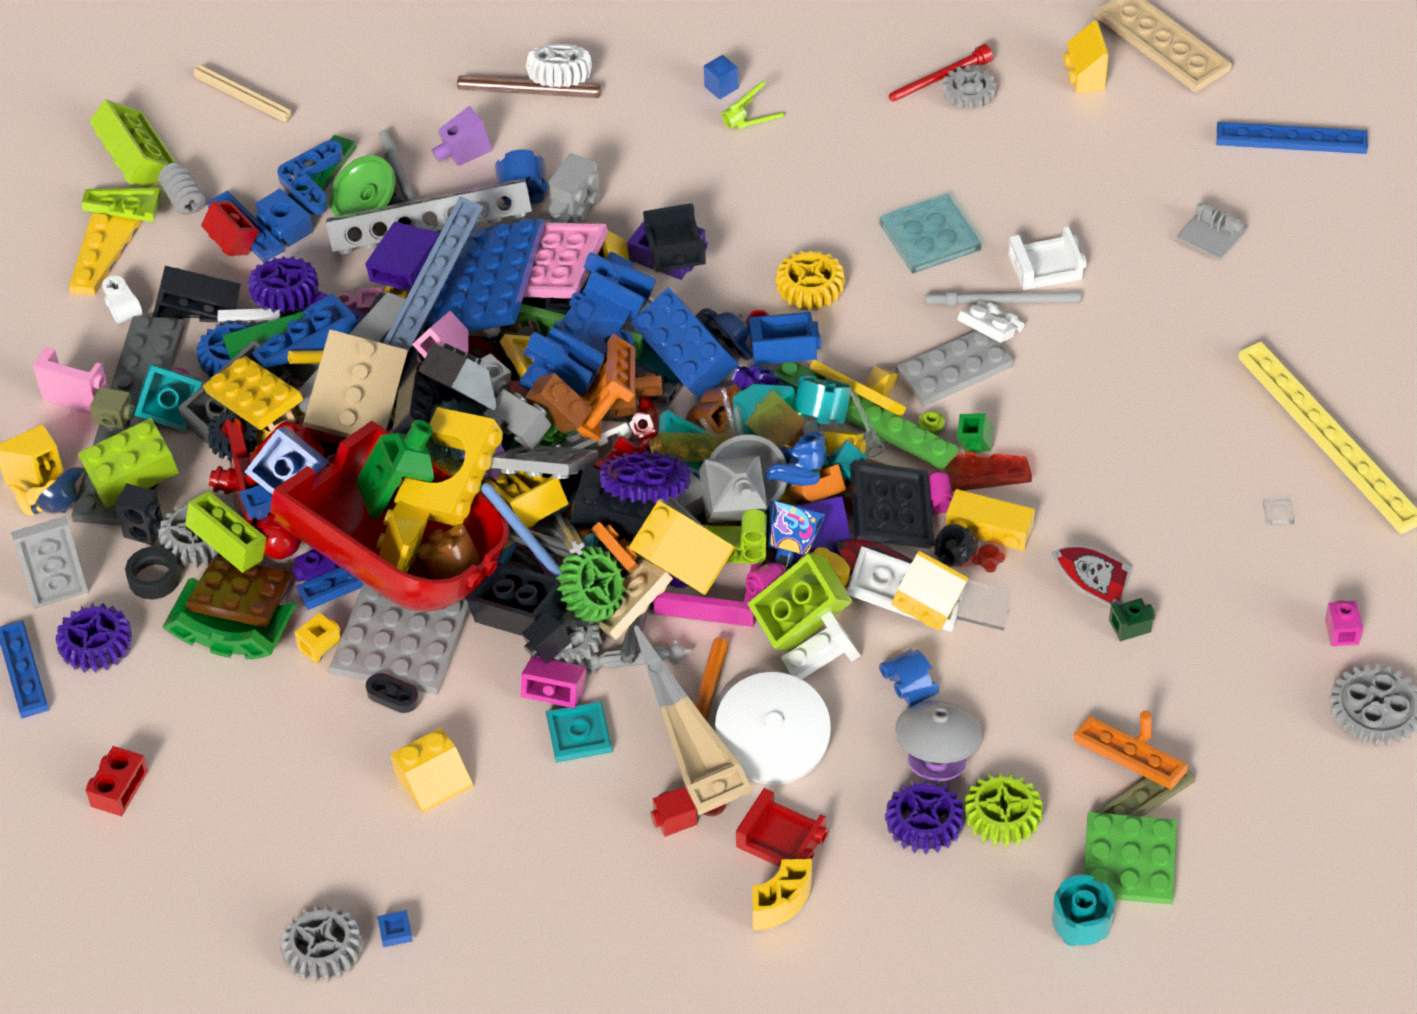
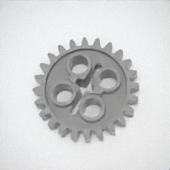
[1329,664,1417,747]

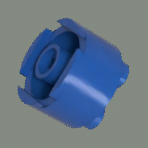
[495,149,548,206]

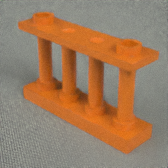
[577,334,635,442]

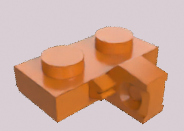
[591,522,640,574]

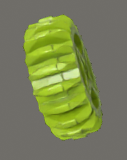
[964,772,1043,848]

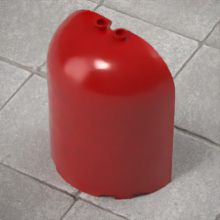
[271,420,509,612]

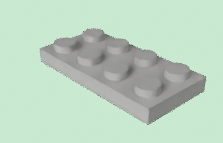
[896,330,1013,407]
[11,516,88,609]

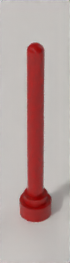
[889,44,993,102]

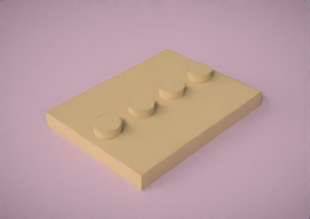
[303,330,408,438]

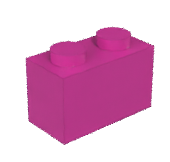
[520,656,586,708]

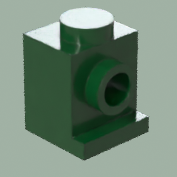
[1109,598,1155,642]

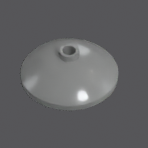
[709,435,787,510]
[895,701,982,763]

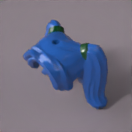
[765,431,828,486]

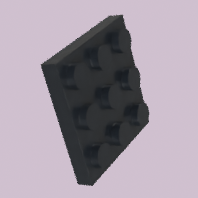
[850,460,935,549]

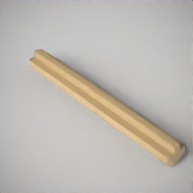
[193,65,292,122]

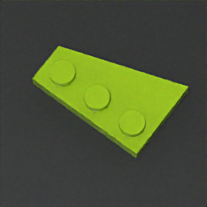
[82,188,161,222]

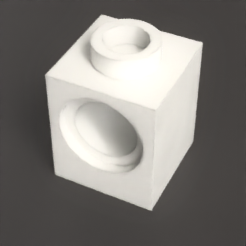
[480,354,511,399]

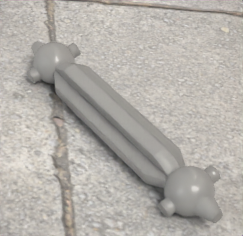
[580,640,691,673]

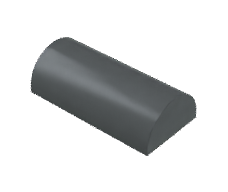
[179,339,292,444]

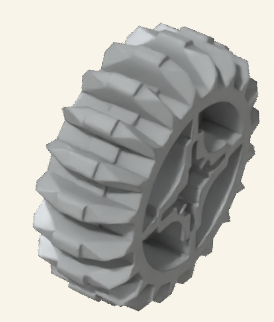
[158,502,220,568]
[280,904,362,983]

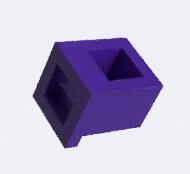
[292,549,336,583]

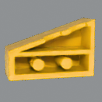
[481,471,568,528]

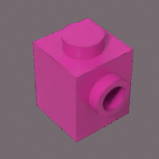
[1325,600,1363,646]

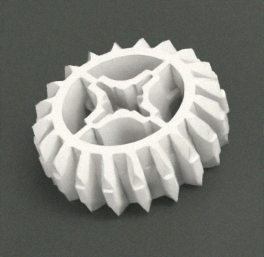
[526,43,592,88]

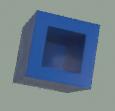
[704,55,738,99]

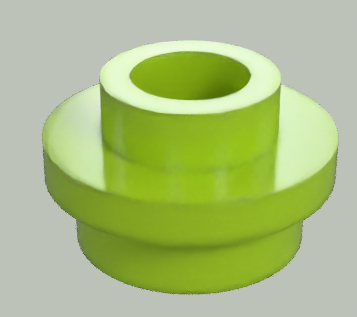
[918,411,945,435]

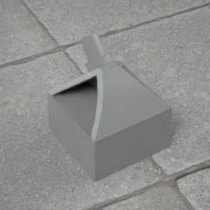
[699,456,767,523]

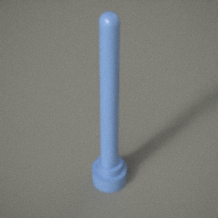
[481,483,561,578]

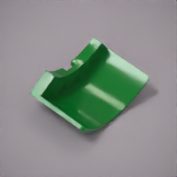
[162,577,296,659]

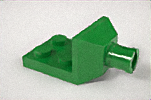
[355,420,434,518]

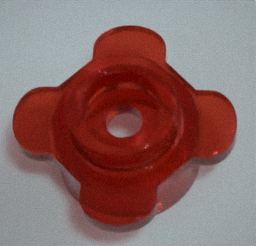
[972,544,1005,573]

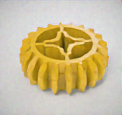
[775,249,845,311]

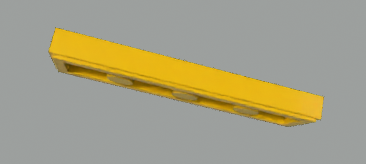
[810,360,906,416]

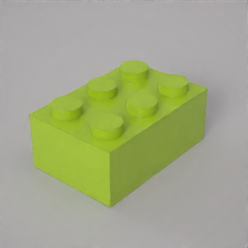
[78,418,179,509]
[747,553,853,651]

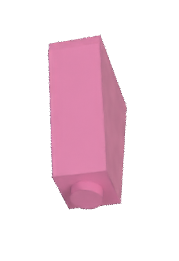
[412,311,468,358]

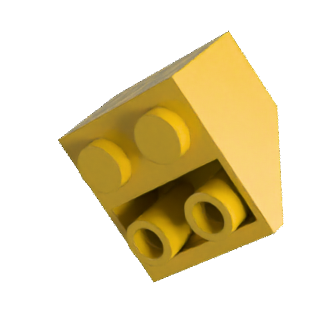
[0,424,64,488]

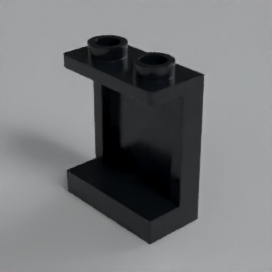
[643,203,706,273]

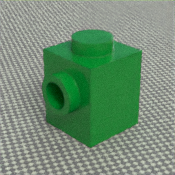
[957,413,994,454]

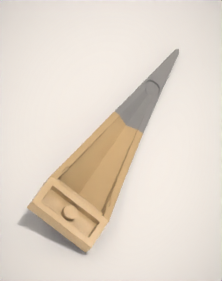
[634,625,752,815]

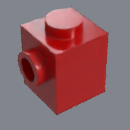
[650,786,697,837]

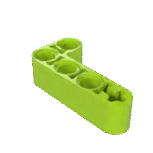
[703,509,767,564]

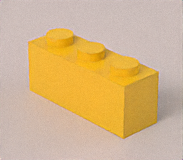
[946,489,1035,551]

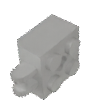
[548,153,601,223]

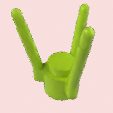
[721,81,784,130]

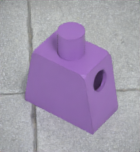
[432,106,492,166]

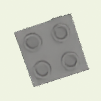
[1176,203,1247,260]

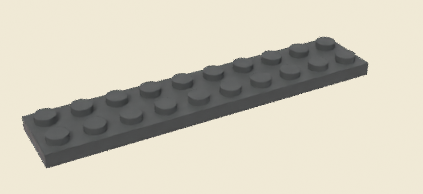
[71,316,185,526]

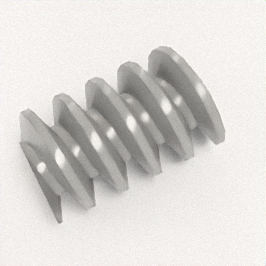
[158,163,206,215]

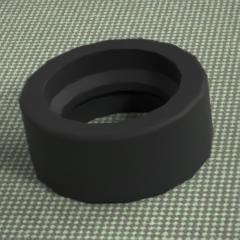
[125,546,180,600]

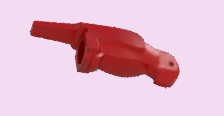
[629,397,660,449]

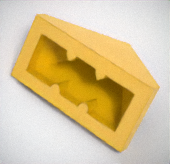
[864,366,899,400]

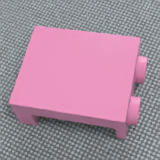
[33,347,108,414]

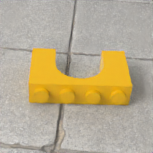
[394,407,503,526]

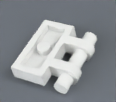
[957,300,1025,343]

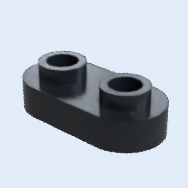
[365,673,419,713]

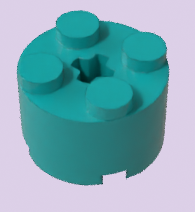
[793,376,852,424]
[1052,875,1115,946]

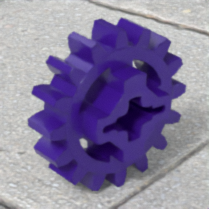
[731,365,787,390]

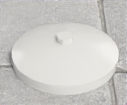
[715,672,831,785]

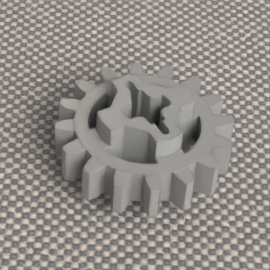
[943,65,996,110]
[552,616,602,665]

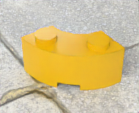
[752,859,812,931]

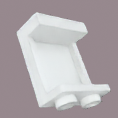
[1008,226,1086,291]

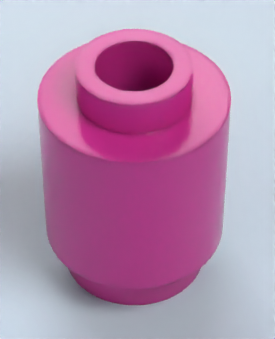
[928,472,953,514]
[746,563,787,597]

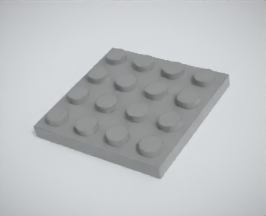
[329,584,470,695]

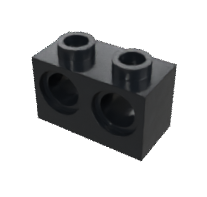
[115,483,163,546]

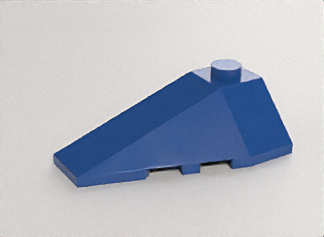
[252,293,358,368]

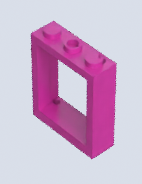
[651,557,766,627]

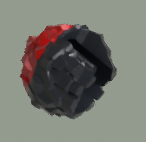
[934,524,978,568]

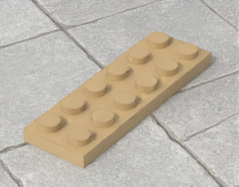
[1095,0,1232,93]

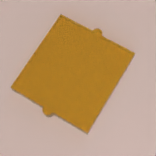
[745,390,806,448]

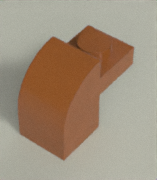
[609,373,663,419]

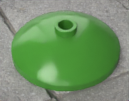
[330,155,395,216]

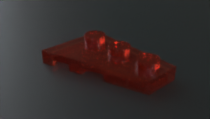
[945,451,1032,492]

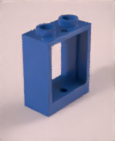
[749,312,821,365]

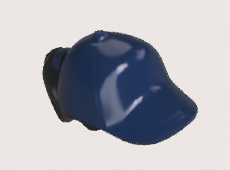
[696,308,753,360]

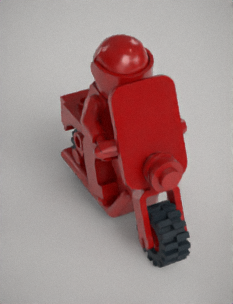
[208,410,346,560]

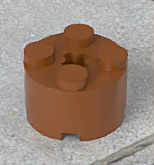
[415,524,481,580]

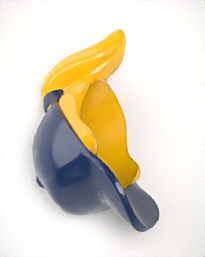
[9,467,85,516]

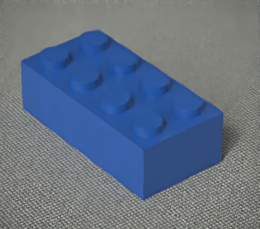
[631,287,739,400]

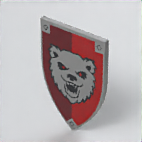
[1051,546,1132,607]

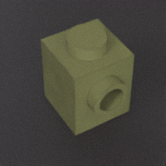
[90,387,135,429]

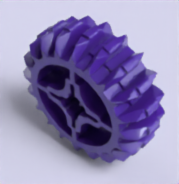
[248,255,319,313]
[55,603,133,673]
[885,779,965,855]

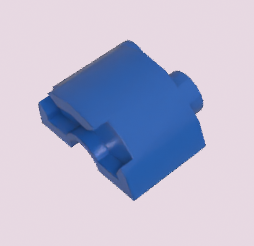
[879,648,939,707]

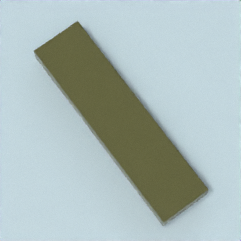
[1095,769,1195,817]

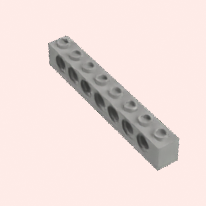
[326,178,532,254]

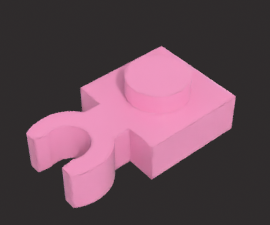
[339,287,383,314]

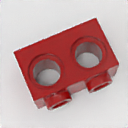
[86,746,148,817]

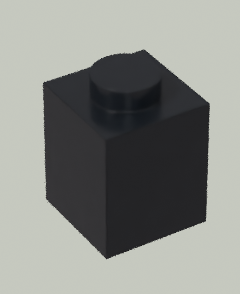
[521,612,572,663]

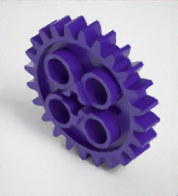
[600,450,690,503]

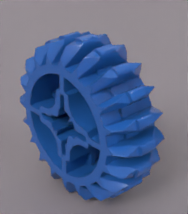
[197,320,255,378]

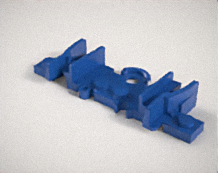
[519,251,656,396]

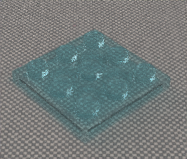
[879,194,982,274]

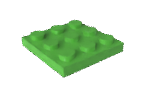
[1083,812,1177,905]

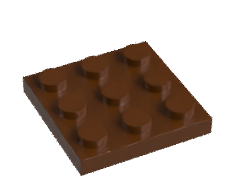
[186,556,293,628]

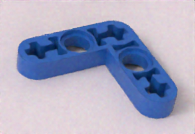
[277,140,343,215]

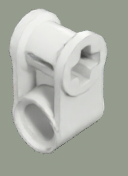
[102,275,142,325]

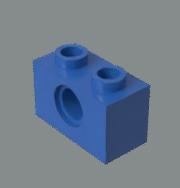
[256,188,313,247]

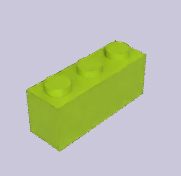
[185,490,266,573]

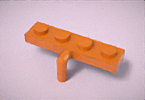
[1073,711,1187,790]

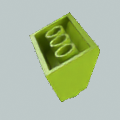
[89,99,177,187]

